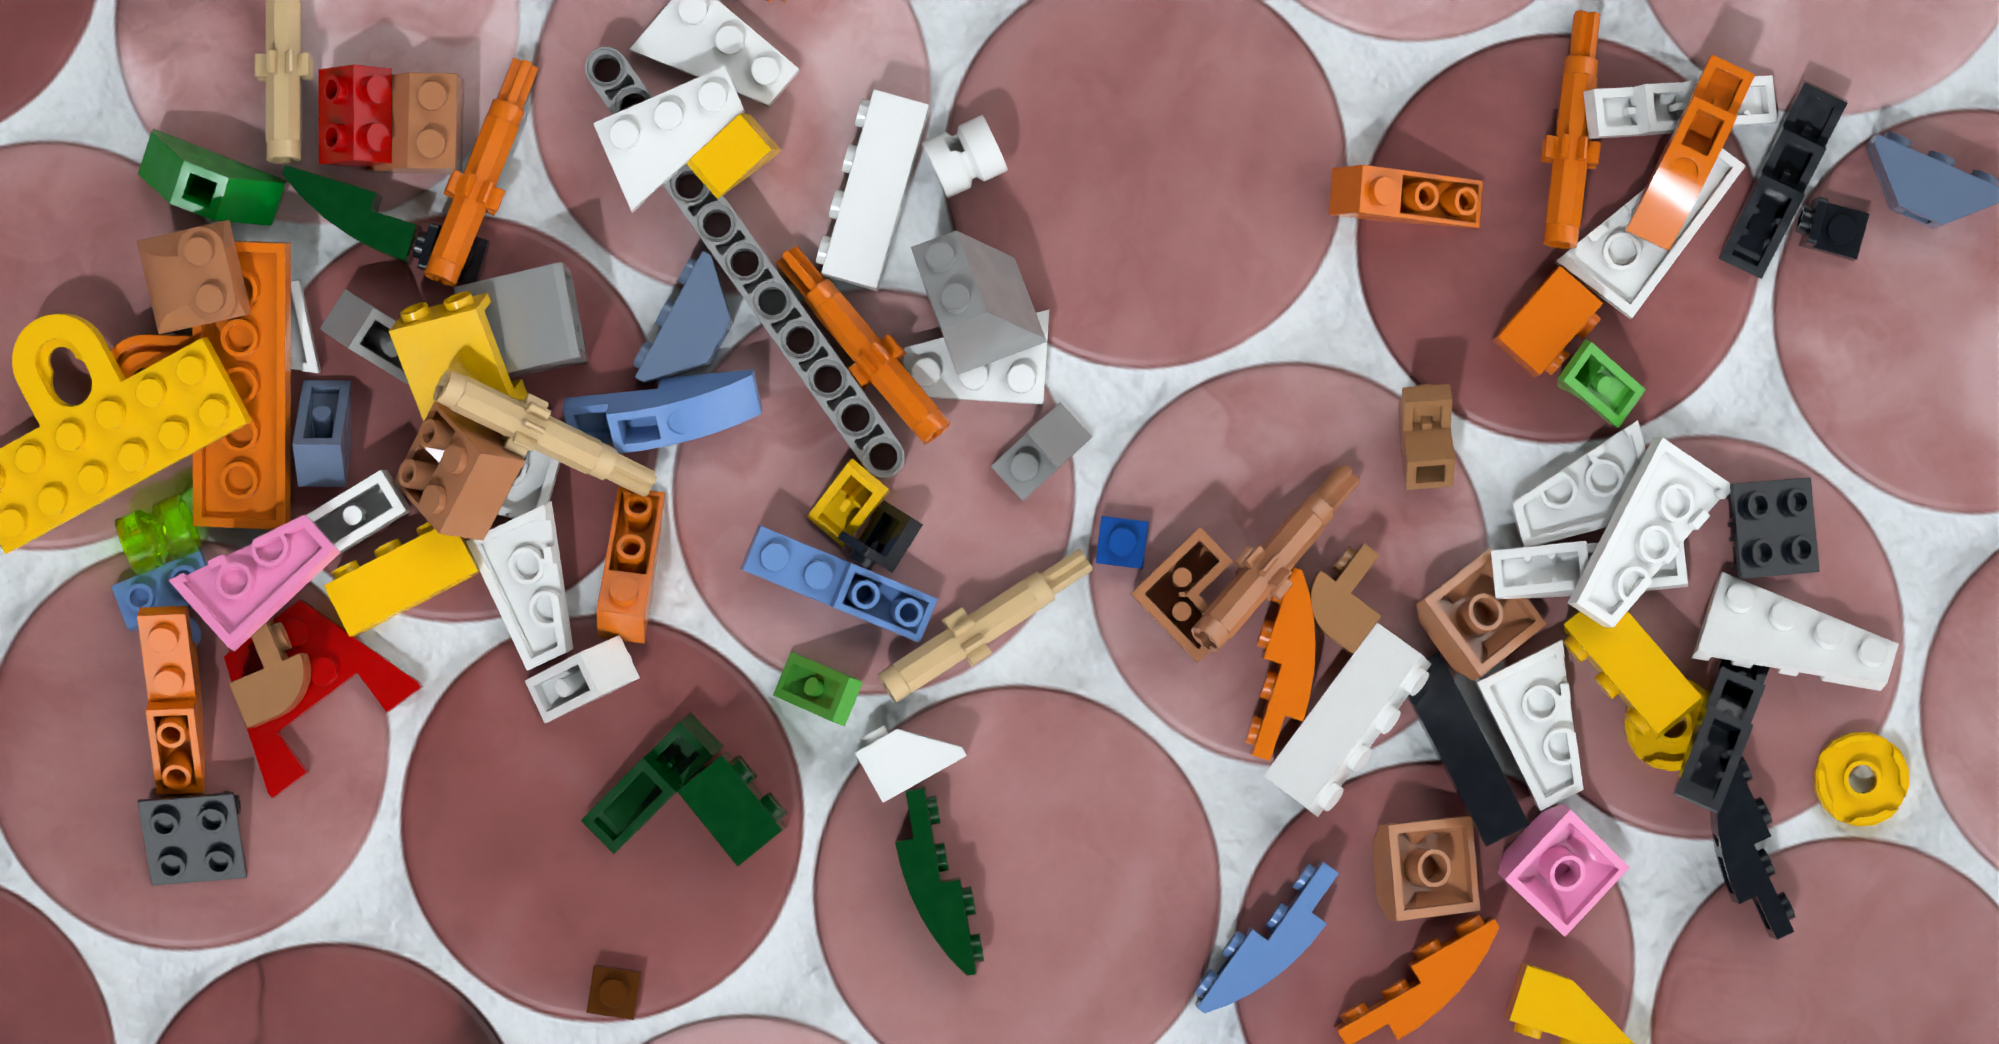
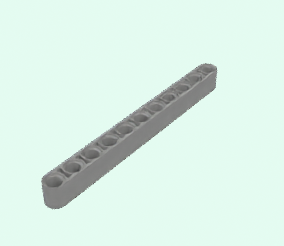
[585,47,905,479]

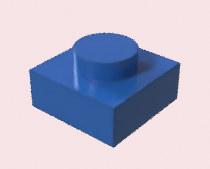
[1095,516,1149,569]

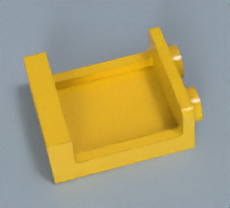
[388,291,527,422]

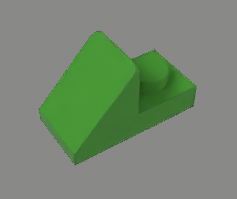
[1557,339,1646,428]
[773,652,863,726]

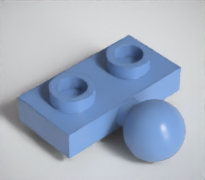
[111,550,208,646]

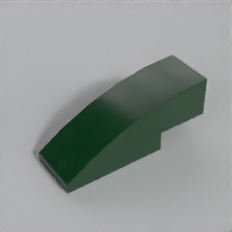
[282,165,422,264]
[581,712,724,854]

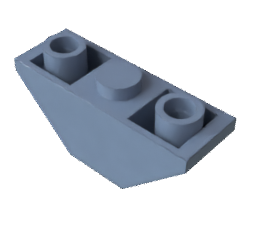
[1866,132,1999,229]
[633,251,733,384]

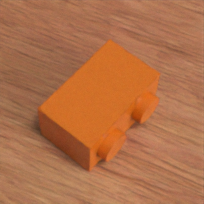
[1492,266,1603,378]

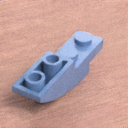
[562,369,762,454]
[740,525,938,643]
[1194,860,1339,1013]

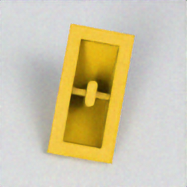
[686,114,782,199]
[807,458,890,547]

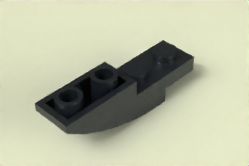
[1710,756,1796,940]

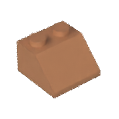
[366,72,464,174]

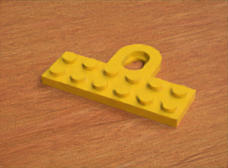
[0,313,253,554]

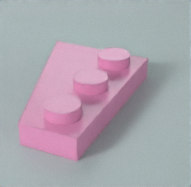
[168,515,341,652]

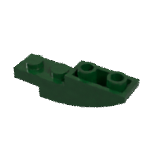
[895,787,984,976]

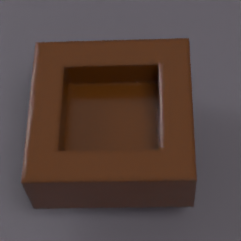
[586,964,642,1020]

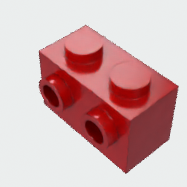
[318,64,392,168]

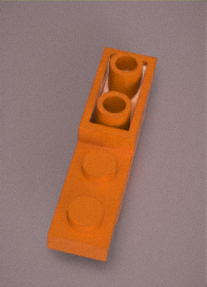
[1625,54,1755,251]
[1244,567,1316,761]
[137,606,206,795]
[1334,914,1499,1044]

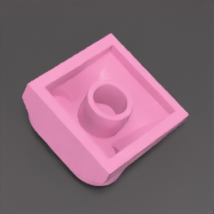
[1498,803,1630,937]

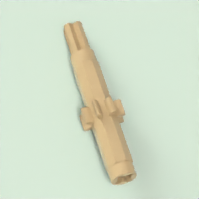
[254,0,313,164]
[433,369,657,497]
[877,549,1093,703]

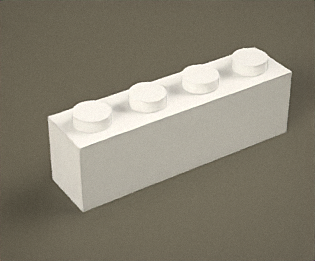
[816,89,930,292]
[306,470,412,555]
[1263,623,1431,817]

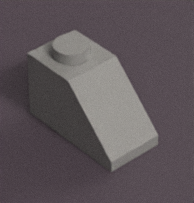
[320,289,409,385]

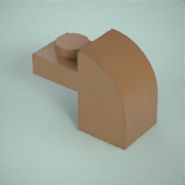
[1398,384,1455,490]
[1309,543,1382,654]
[229,617,311,728]

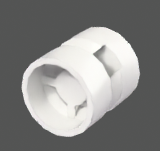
[922,115,1008,199]

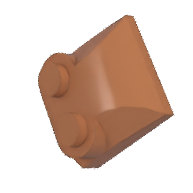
[136,220,252,334]
[1416,548,1547,681]
[1372,816,1480,921]

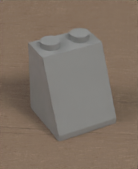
[911,230,1047,375]
[454,262,588,377]

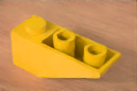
[1504,962,1634,1044]

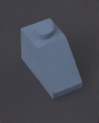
[292,380,352,487]

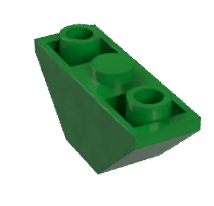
[138,129,287,226]

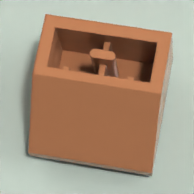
[393,402,525,541]

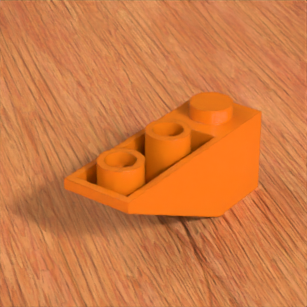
[1329,165,1483,228]
[596,486,665,644]

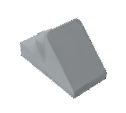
[991,402,1092,501]

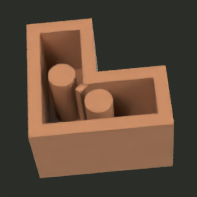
[1130,527,1233,663]

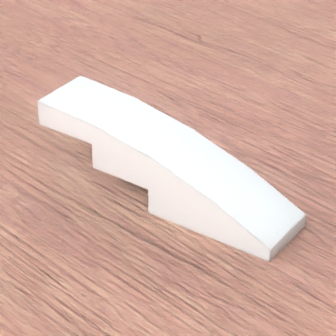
[1583,75,1778,139]
[1491,541,1688,599]

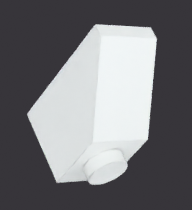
[525,635,640,723]
[855,725,967,803]

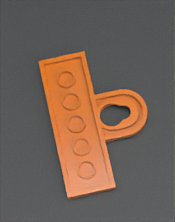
[111,240,291,530]

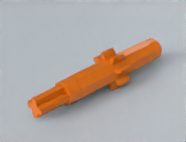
[1541,10,1601,249]
[423,58,539,287]
[776,245,951,445]

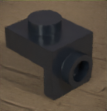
[838,500,923,573]

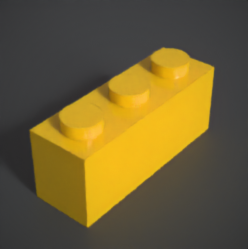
[323,522,481,637]
[1563,611,1702,740]

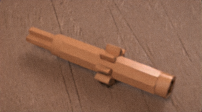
[1191,464,1360,652]

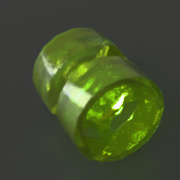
[115,494,202,576]

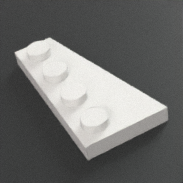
[1554,148,1746,319]
[1567,437,1730,627]
[1692,572,1899,691]

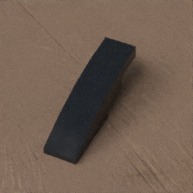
[1719,80,1848,279]
[1407,653,1530,846]
[1673,658,1770,813]

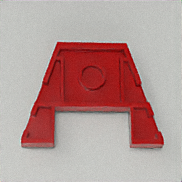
[223,600,423,798]

